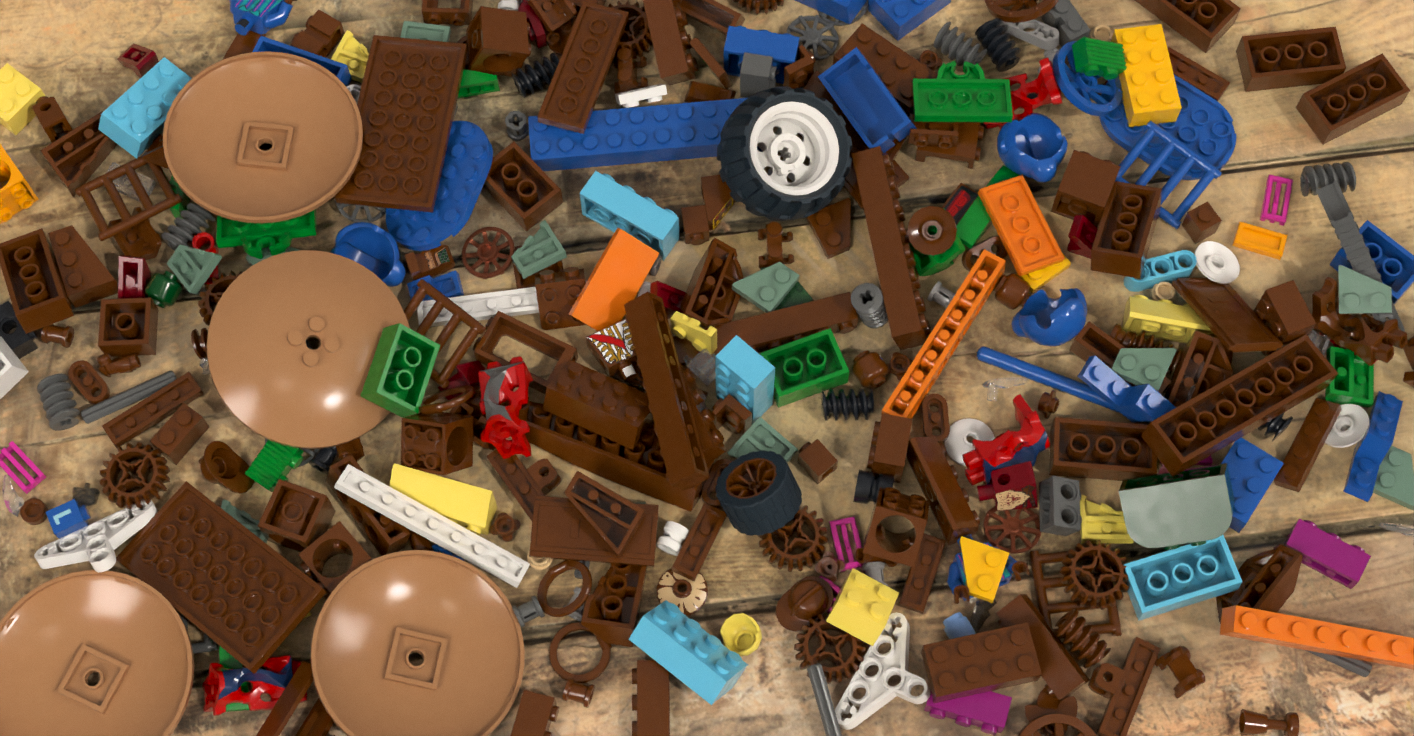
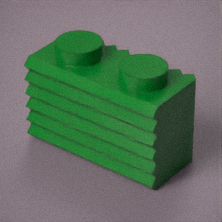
[1072,37,1127,80]
[245,440,304,492]

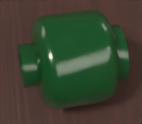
[145,270,182,309]

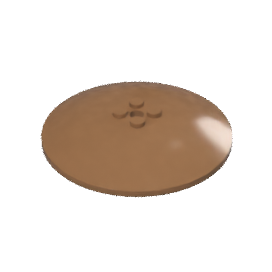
[163,51,363,223]
[207,250,410,449]
[311,550,525,736]
[0,570,194,736]

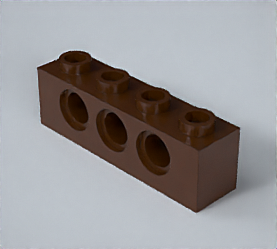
[326,455,411,556]

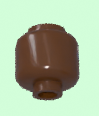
[993,273,1031,310]
[852,350,889,389]

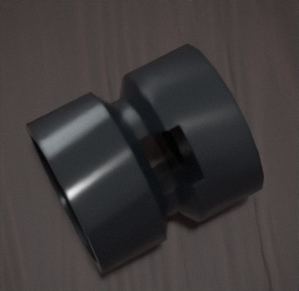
[853,470,895,505]

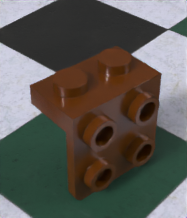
[535,267,586,330]

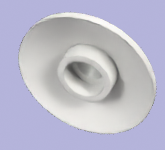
[1194,241,1240,284]
[1325,404,1370,448]
[944,418,995,467]

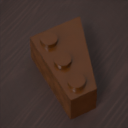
[40,111,117,197]

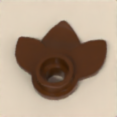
[1025,688,1078,736]

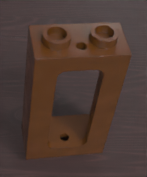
[422,0,473,26]
[473,311,578,394]
[256,661,334,736]

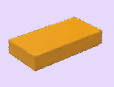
[1232,221,1288,260]

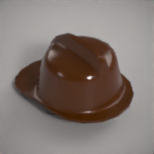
[199,441,254,494]
[776,576,833,632]

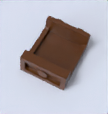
[915,122,984,169]

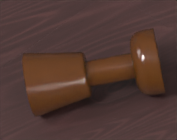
[1239,709,1299,736]

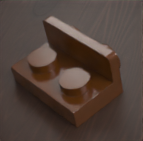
[712,394,752,435]

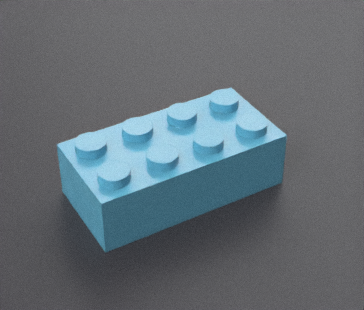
[98,57,192,159]
[579,171,680,261]
[715,335,775,424]
[1123,535,1242,621]
[629,600,748,705]

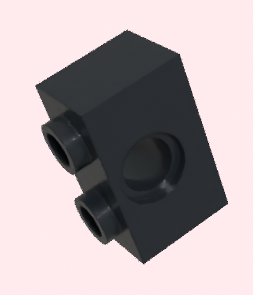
[0,301,38,359]

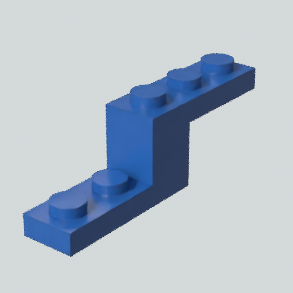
[1077,356,1176,423]
[1343,391,1403,502]

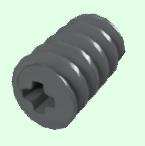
[934,22,987,66]
[1300,162,1356,197]
[161,203,216,251]
[851,283,888,328]
[37,373,80,431]

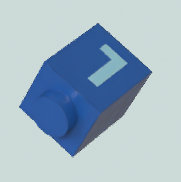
[45,499,91,539]

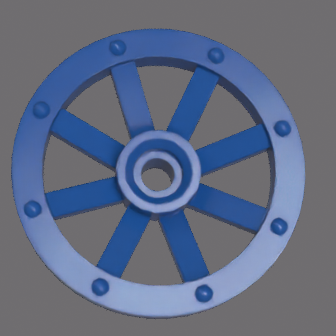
[1053,41,1123,116]

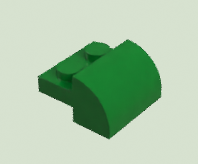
[908,208,966,276]
[1325,346,1374,408]

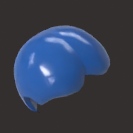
[997,113,1068,182]
[330,222,406,287]
[1012,288,1087,347]

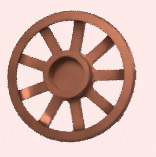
[462,227,515,279]
[983,506,1041,554]

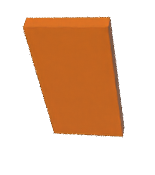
[978,174,1065,277]
[569,228,659,332]

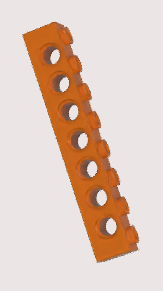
[882,249,1006,419]

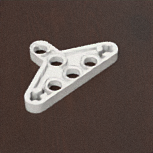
[34,500,158,573]
[835,612,931,730]

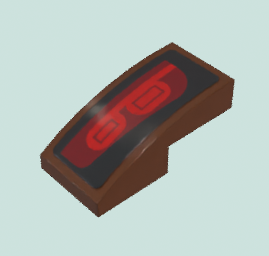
[942,183,979,226]

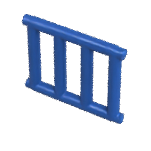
[1115,120,1222,229]

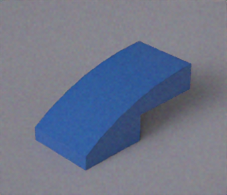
[407,270,464,301]

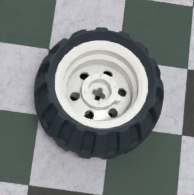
[717,86,852,221]

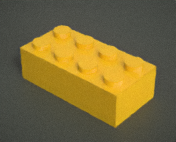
[1111,24,1182,127]

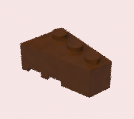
[48,225,118,308]
[564,471,646,558]

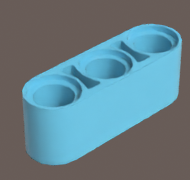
[1123,250,1197,292]

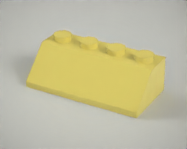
[1122,295,1217,344]
[389,463,497,536]

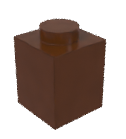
[1182,201,1222,244]
[681,205,709,245]
[798,439,838,484]

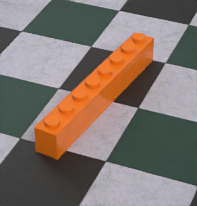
[1220,605,1414,670]

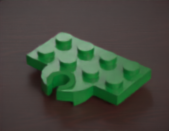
[912,61,1013,122]
[216,209,316,259]

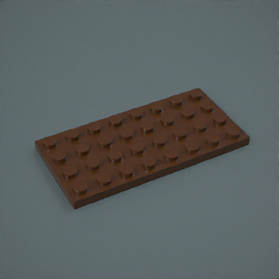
[335,35,468,213]
[116,481,326,674]

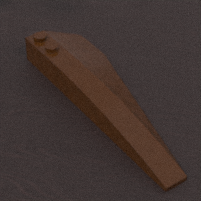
[466,386,719,512]

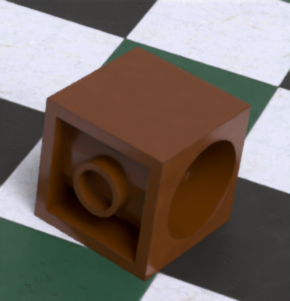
[466,6,531,77]
[1051,150,1121,228]
[401,412,474,475]
[258,479,336,552]
[863,487,930,567]
[298,521,372,599]

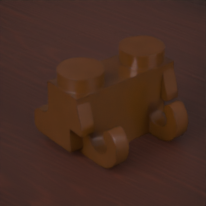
[614,48,648,94]
[757,222,794,268]
[1155,646,1205,699]

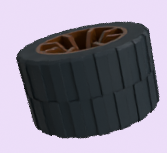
[715,450,802,536]

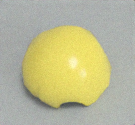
[720,613,762,656]

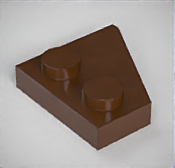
[807,198,851,259]

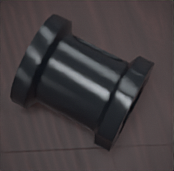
[309,446,338,474]

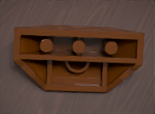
[680,237,744,327]
[1164,330,1233,408]
[1216,544,1303,624]

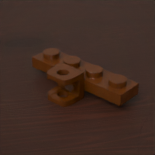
[486,449,561,522]
[1088,637,1161,736]

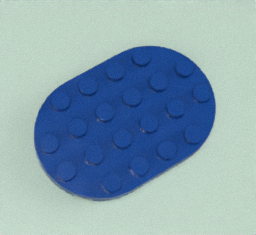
[1099,74,1237,180]
[386,121,493,251]

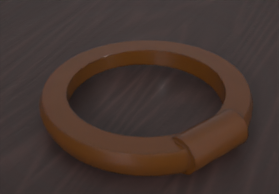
[419,385,475,415]
[537,560,592,617]
[549,622,612,683]

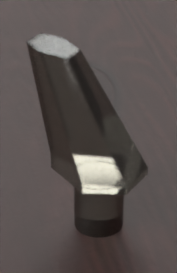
[970,599,997,633]

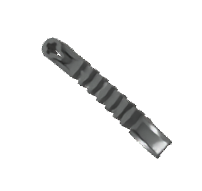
[1316,181,1405,332]

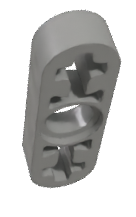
[1000,19,1059,50]

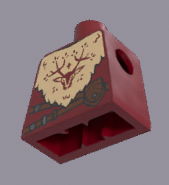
[977,461,1038,511]

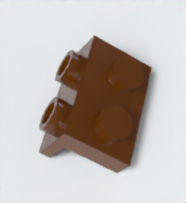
[526,0,577,34]
[783,45,815,89]
[908,114,959,148]
[108,207,162,260]

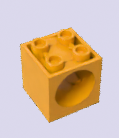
[0,144,39,224]

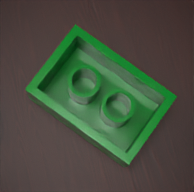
[361,323,440,417]
[760,328,849,408]

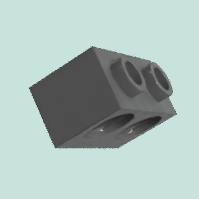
[1039,476,1082,536]

